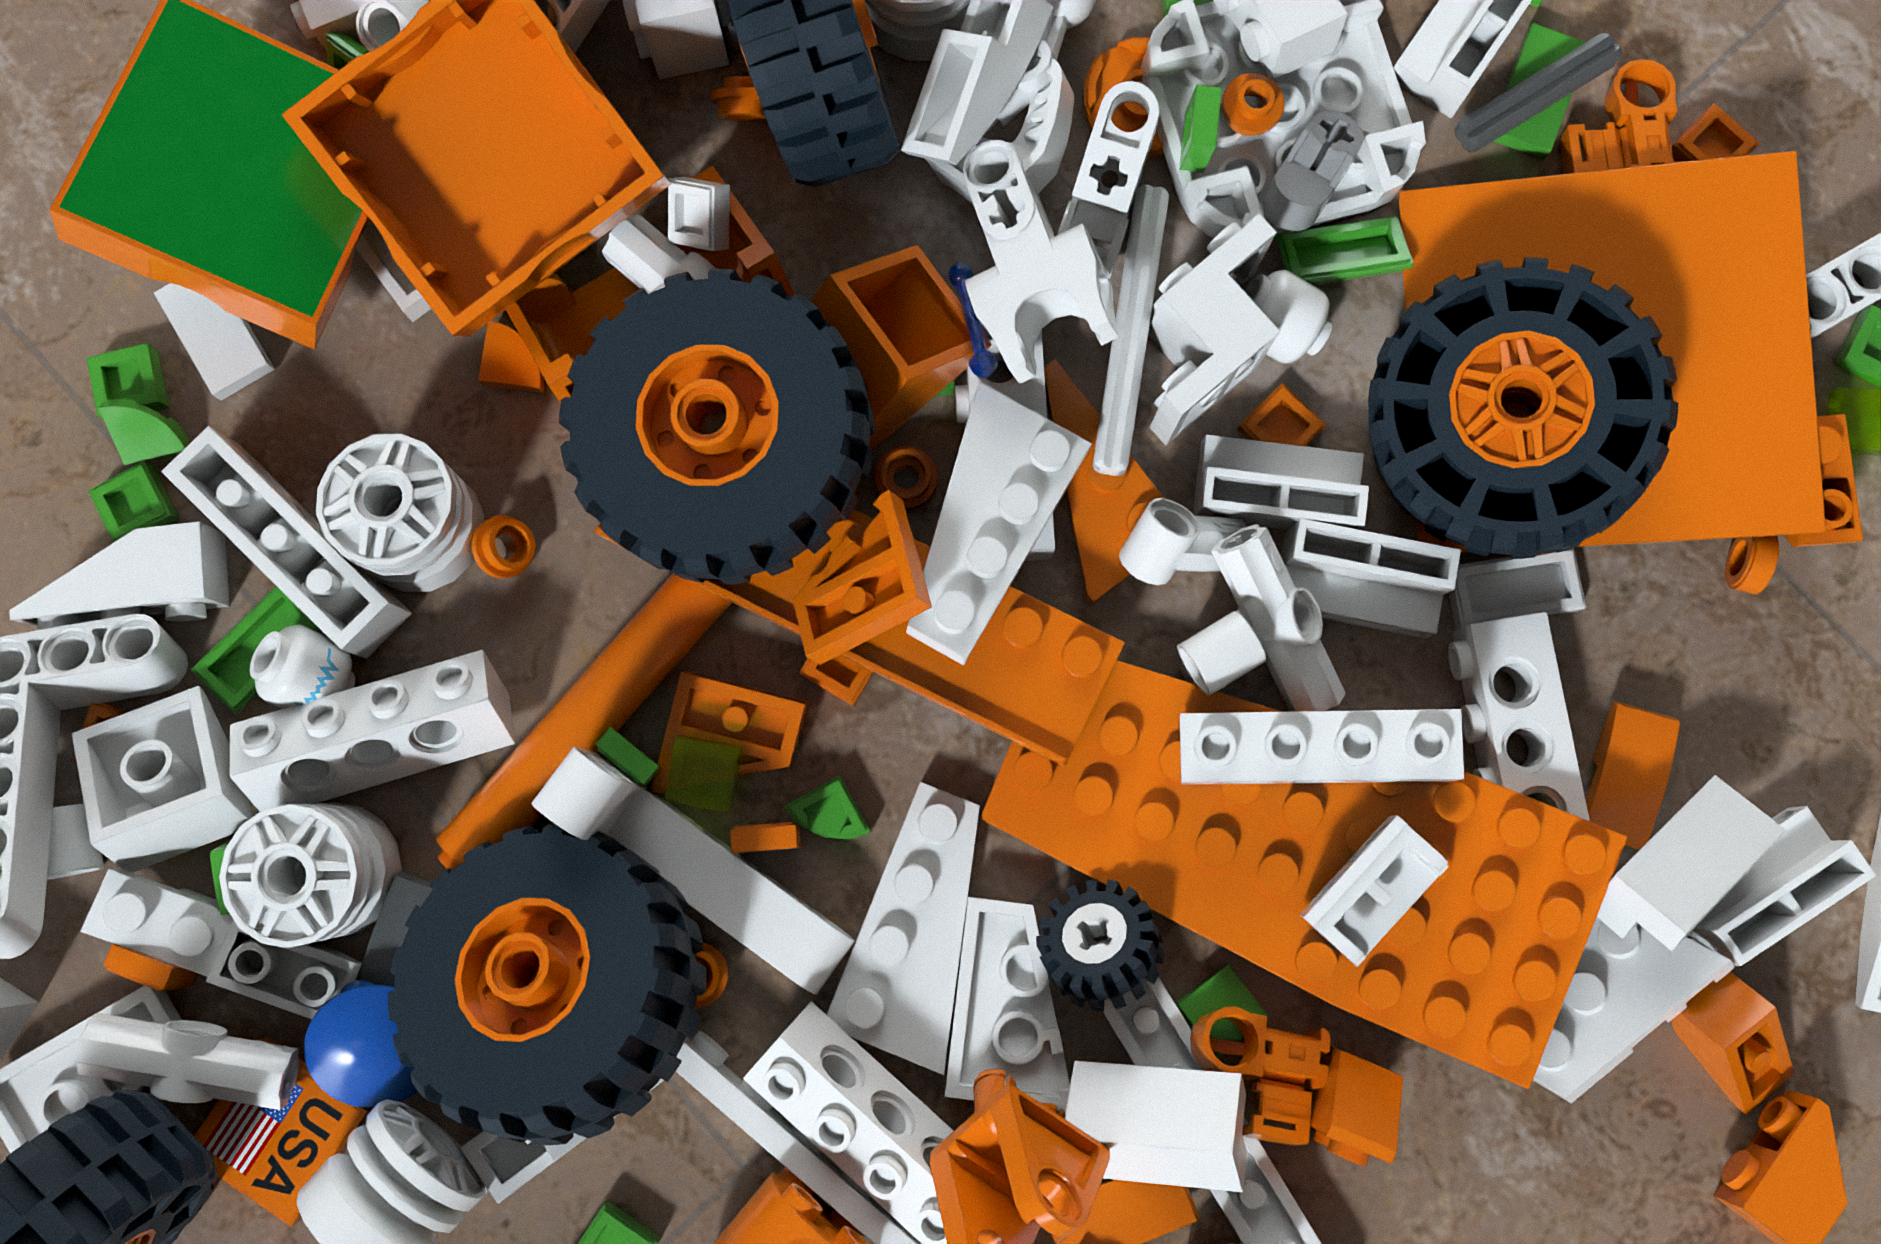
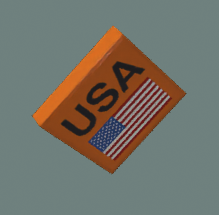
[194,1037,373,1226]

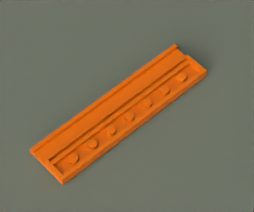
[594,509,1125,766]

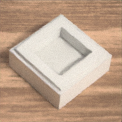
[668,177,730,251]

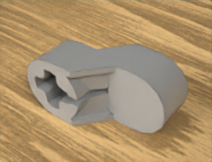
[1262,110,1364,231]

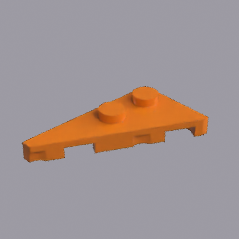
[1044,359,1165,605]

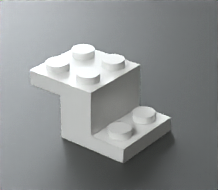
[1148,214,1281,445]

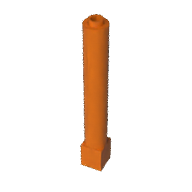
[436,573,732,870]

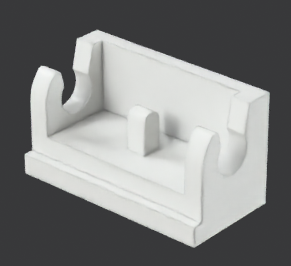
[1299,815,1449,967]

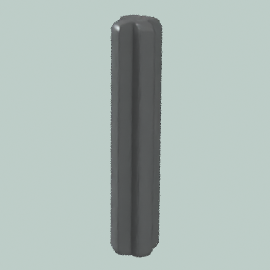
[1454,33,1622,152]

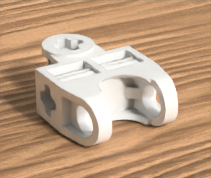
[1057,81,1159,280]

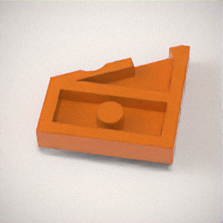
[793,490,932,665]
[651,670,808,794]

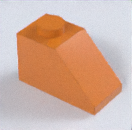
[1671,972,1795,1115]

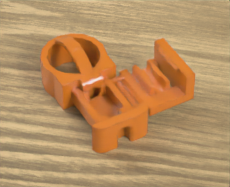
[1559,59,1686,174]
[1190,1007,1331,1146]

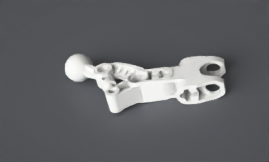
[925,0,1119,384]

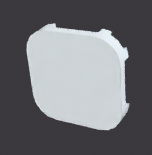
[1141,0,1426,238]

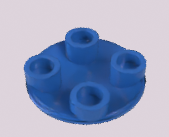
[304,980,418,1108]

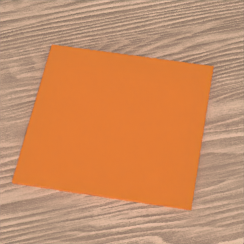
[1399,151,1826,553]

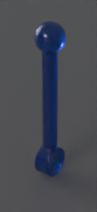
[948,262,998,378]

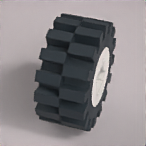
[1036,879,1165,1011]

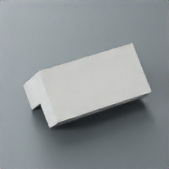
[1393,0,1532,118]
[1193,435,1369,530]
[1281,518,1461,639]
[1597,775,1786,951]
[1687,806,1876,966]
[1064,1061,1247,1192]

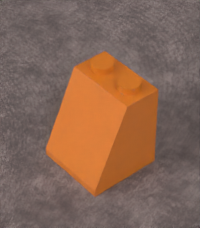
[811,245,992,450]

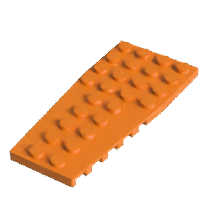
[981,660,1628,1089]

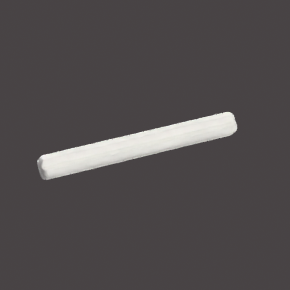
[1092,185,1169,476]

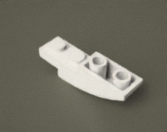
[80,867,362,1019]

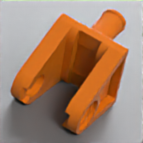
[929,1069,1110,1244]

